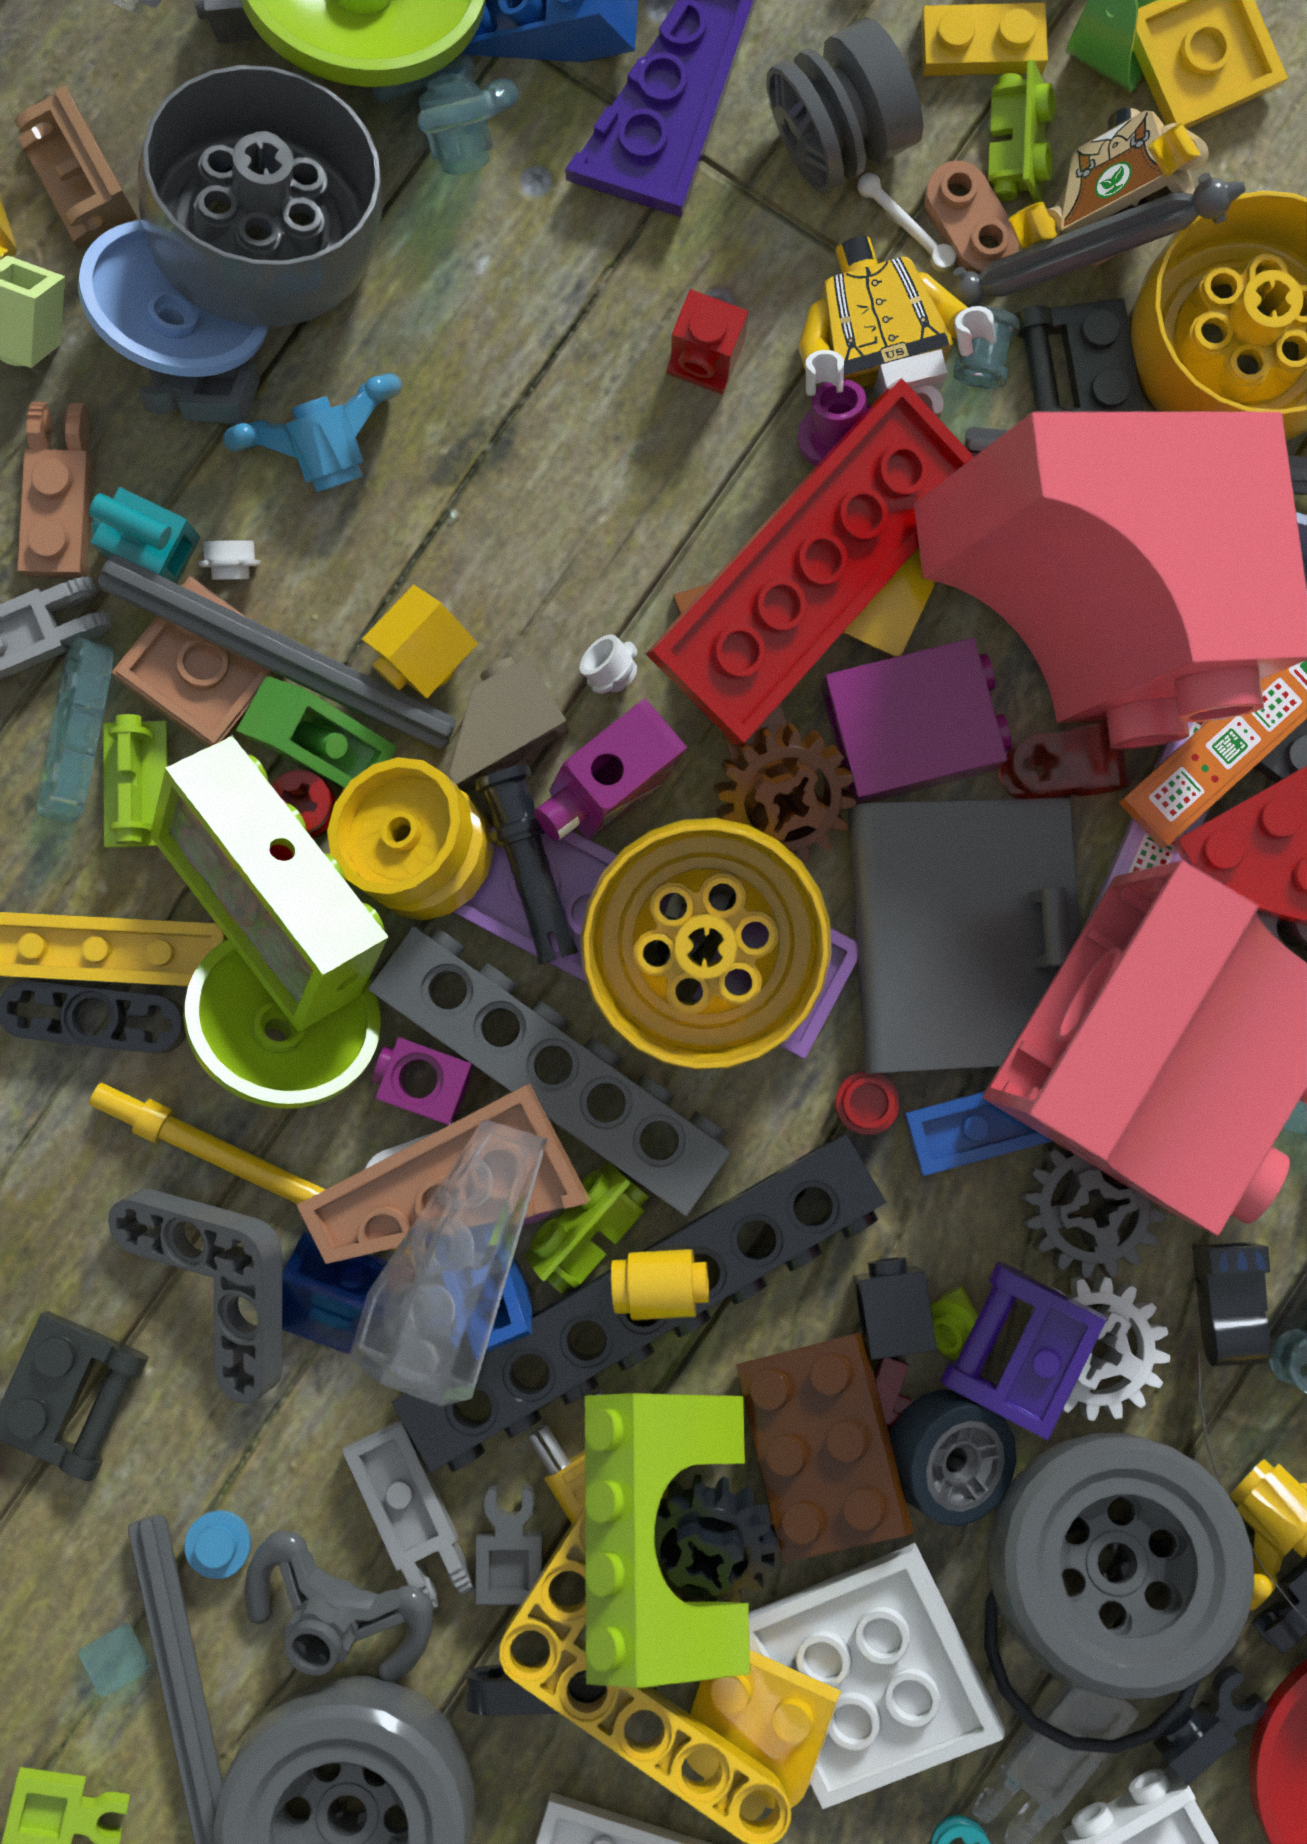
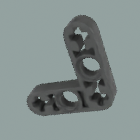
[108,1189,282,1404]

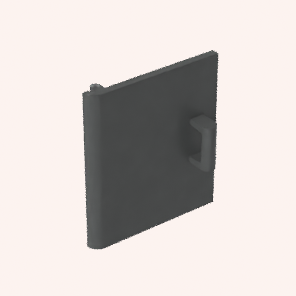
[848,798,1080,1075]

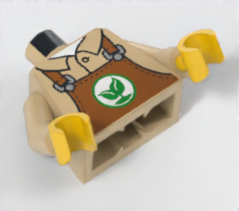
[1008,108,1208,267]

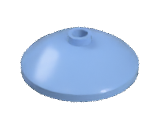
[78,220,269,377]

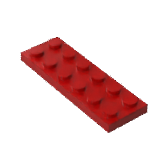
[645,378,974,745]

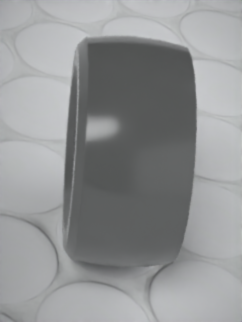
[138,65,383,326]
[988,1433,1254,1699]
[214,1675,476,1844]

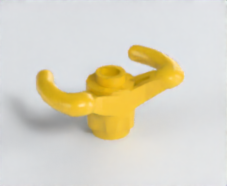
[1229,1459,1307,1611]

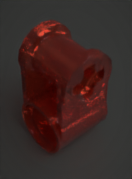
[999,723,1130,799]

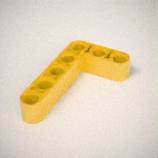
[499,1507,791,1844]

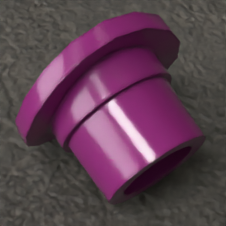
[797,379,870,466]

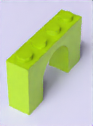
[585,1393,750,1688]

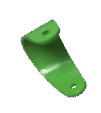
[1066,0,1156,93]

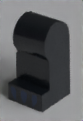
[1192,1242,1271,1367]

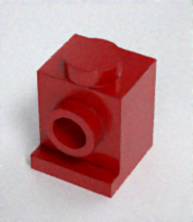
[666,289,749,395]

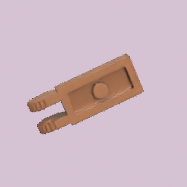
[17,402,93,578]

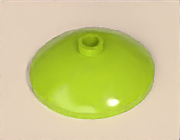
[183,939,381,1109]

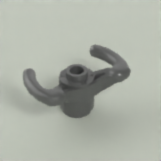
[244,1530,433,1683]

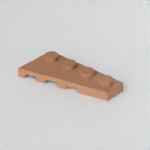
[296,1084,590,1264]

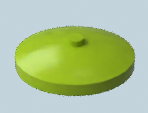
[240,0,486,87]

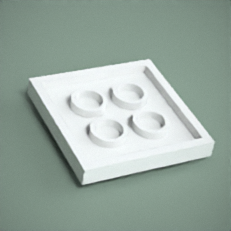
[749,1543,1005,1809]

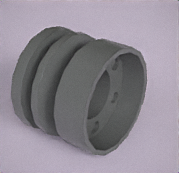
[766,17,924,194]

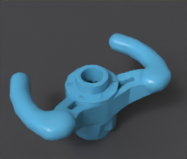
[223,373,402,493]

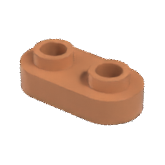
[924,161,1019,274]

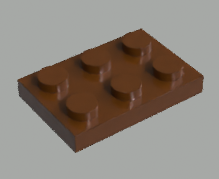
[736,1333,914,1563]

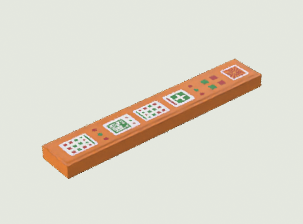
[1118,661,1307,849]

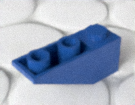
[460,0,638,62]

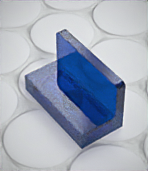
[282,1231,424,1368]

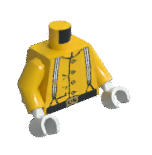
[798,236,996,396]

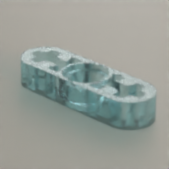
[37,637,114,823]

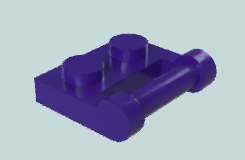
[940,1261,1107,1440]

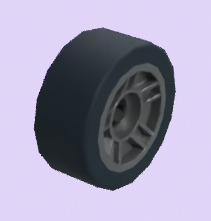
[890,1389,1017,1526]

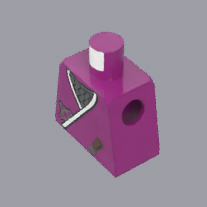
[534,698,688,841]

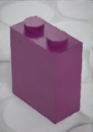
[820,638,1012,804]

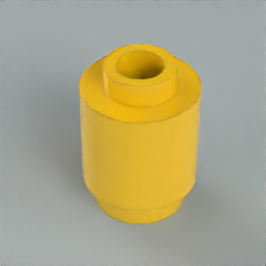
[611,1249,709,1320]

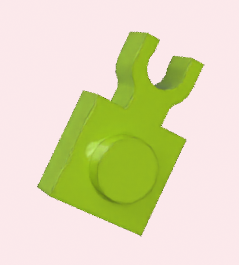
[1,1767,130,1844]

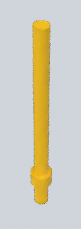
[89,1082,439,1271]

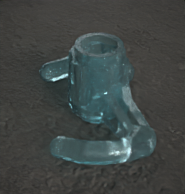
[373,53,519,174]

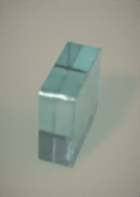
[78,1622,150,1697]

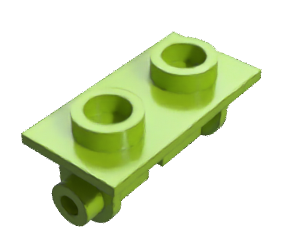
[988,59,1056,203]
[103,714,168,848]
[524,1161,649,1294]

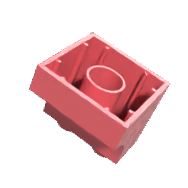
[914,412,1307,749]
[982,860,1307,1236]

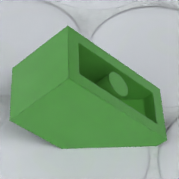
[236,675,397,790]

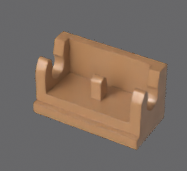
[14,85,138,248]

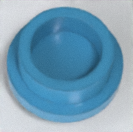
[184,1510,252,1579]

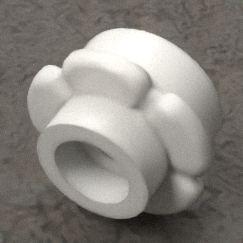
[198,540,261,580]
[580,634,637,694]

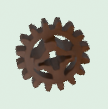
[714,724,856,863]

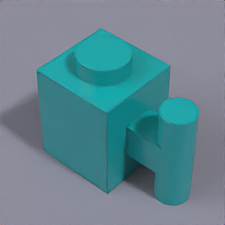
[89,487,201,584]

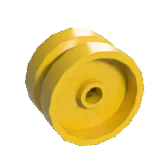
[327,757,495,921]

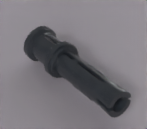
[474,765,579,965]

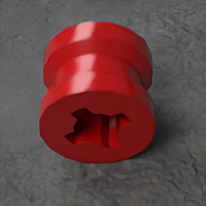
[272,770,337,839]

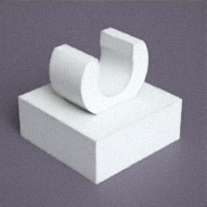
[874,349,948,419]

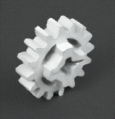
[1031,1275,1170,1421]

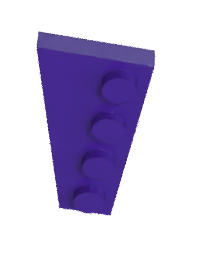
[565,0,756,218]

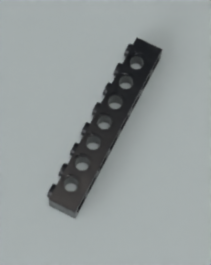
[391,1133,887,1472]

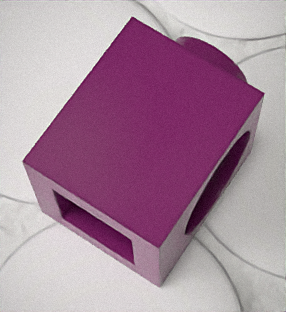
[372,1037,476,1125]

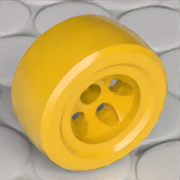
[1130,190,1307,441]
[580,818,832,1070]

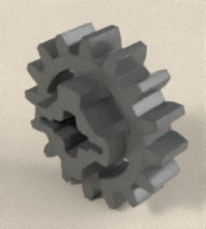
[1020,1148,1166,1278]

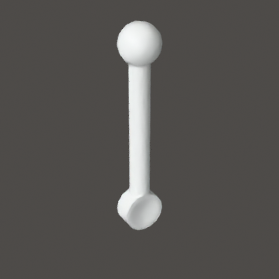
[857,173,956,272]

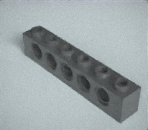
[368,926,731,1216]

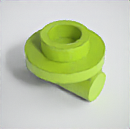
[930,1285,978,1361]

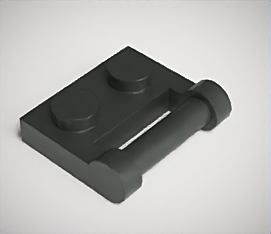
[1014,298,1144,412]
[0,1311,149,1481]

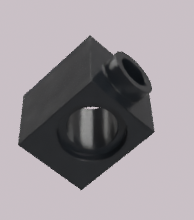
[853,1257,937,1360]

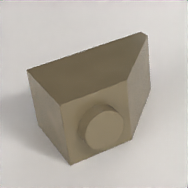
[449,656,569,793]

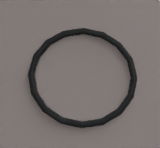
[984,1517,1201,1754]

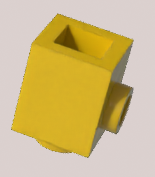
[362,584,479,699]

